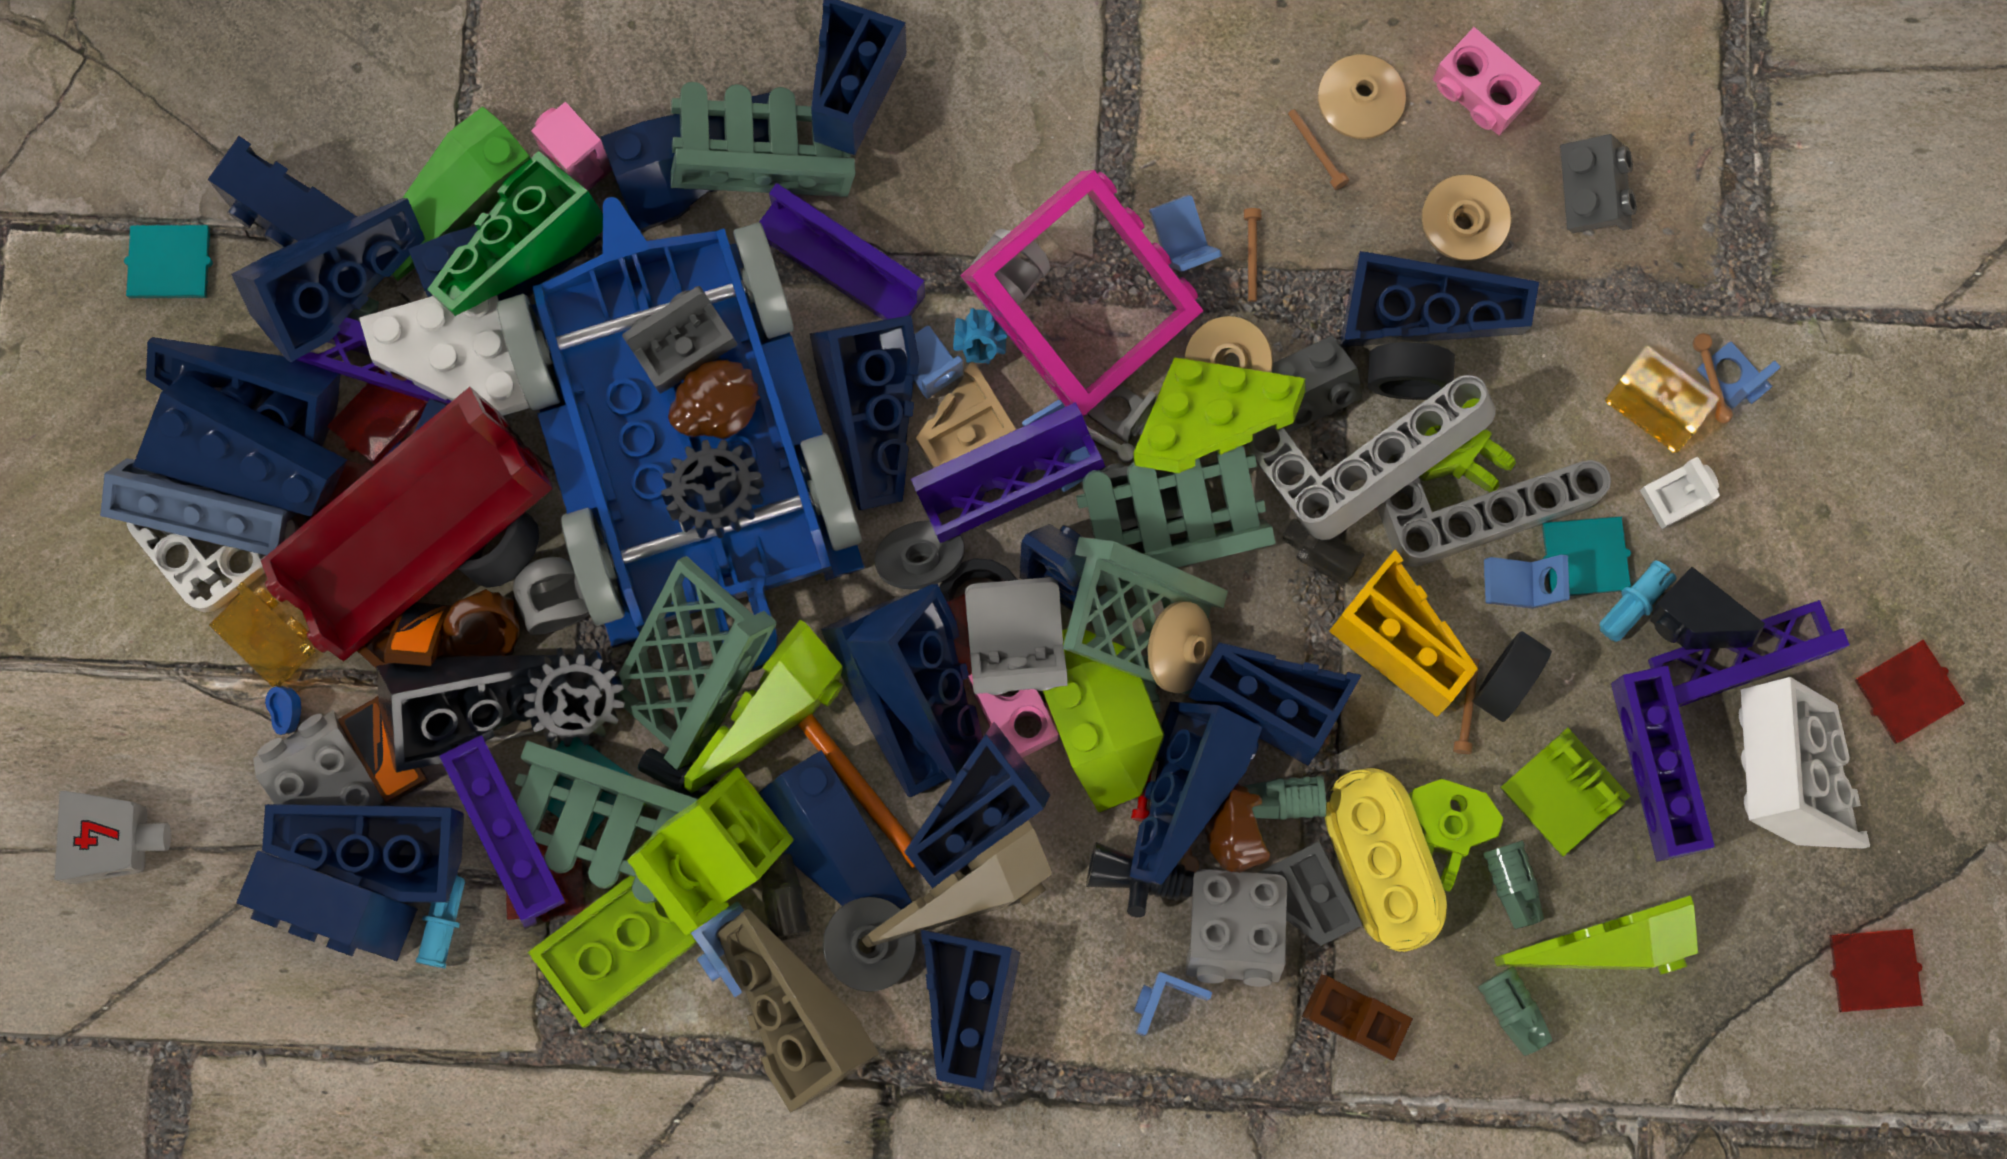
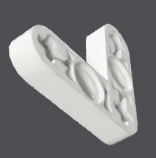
[127,519,299,613]

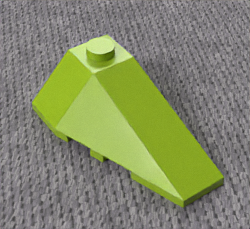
[684,620,843,794]
[1494,895,1698,975]

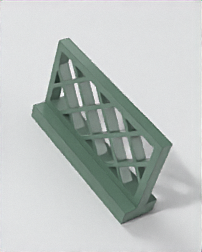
[1063,537,1228,694]
[618,556,777,770]

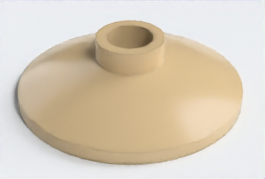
[1318,54,1406,139]
[1422,175,1511,261]
[1184,316,1273,373]
[1148,601,1212,693]

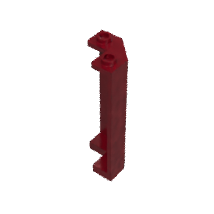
[261,387,553,662]

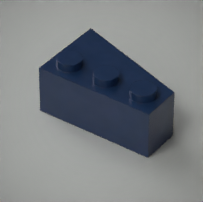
[811,0,907,155]
[207,136,357,249]
[1188,643,1362,766]
[904,722,1050,889]
[236,850,418,961]
[921,930,1021,1092]

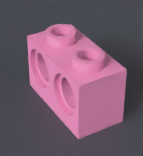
[1433,27,1541,135]
[531,102,612,190]
[968,674,1059,758]

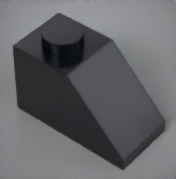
[1650,567,1765,650]

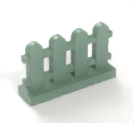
[671,82,855,197]
[1076,446,1276,586]
[515,741,698,904]

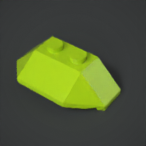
[1043,628,1165,813]

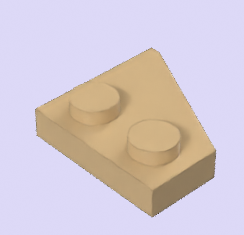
[916,362,1016,469]

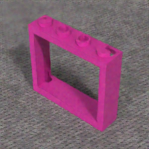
[960,170,1203,416]

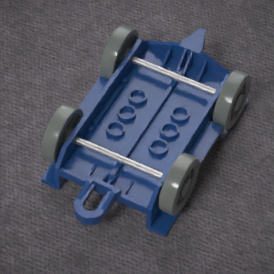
[497,197,865,672]

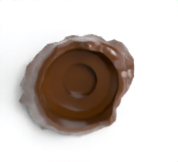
[668,360,761,440]
[438,589,520,657]
[1205,783,1271,873]

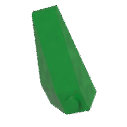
[427,151,603,316]

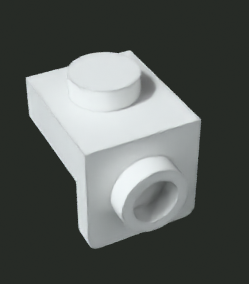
[1640,457,1720,529]

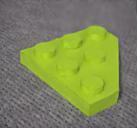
[1134,357,1306,473]

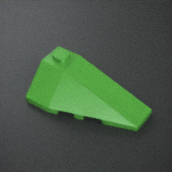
[392,106,530,281]

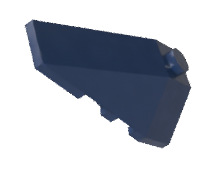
[231,198,425,362]
[1019,524,1099,624]
[1130,701,1263,885]

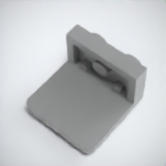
[965,577,1068,695]
[253,710,383,806]
[1186,869,1287,987]

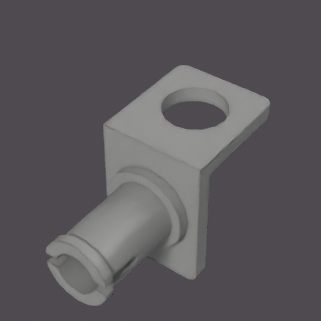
[1087,384,1157,443]

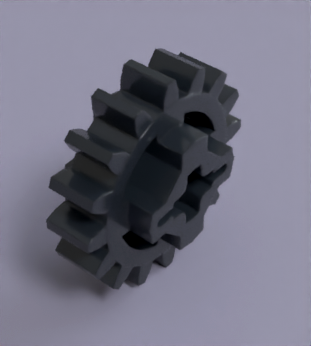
[661,439,765,539]
[521,646,624,747]

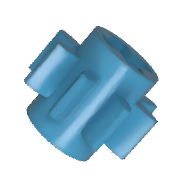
[953,308,1007,365]

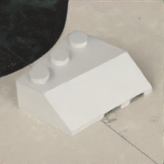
[1739,677,1870,849]

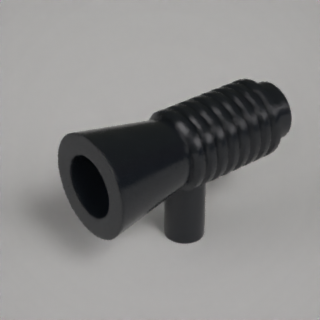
[1086,842,1194,918]

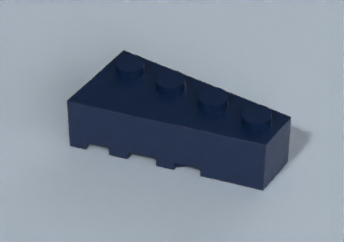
[132,374,347,517]

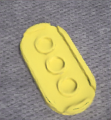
[1325,768,1447,952]

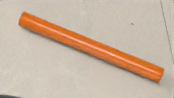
[798,714,915,868]

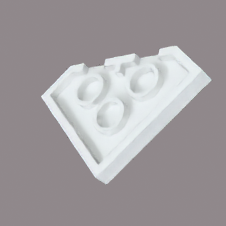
[359,295,530,416]

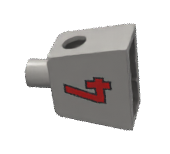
[55,791,171,884]

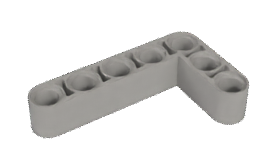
[1246,375,1496,540]
[1377,453,1611,567]

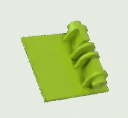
[1500,727,1631,857]

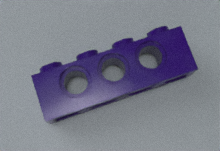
[1611,665,1715,862]

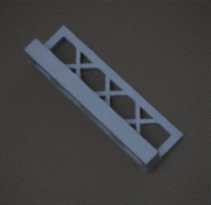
[100,458,298,556]

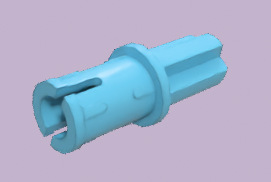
[1599,560,1677,642]
[415,876,465,969]

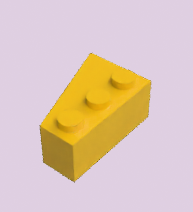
[1329,549,1478,717]

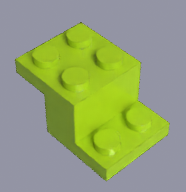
[627,767,794,936]

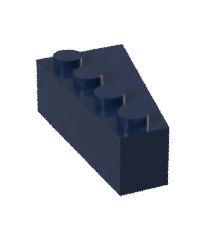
[1340,251,1539,347]

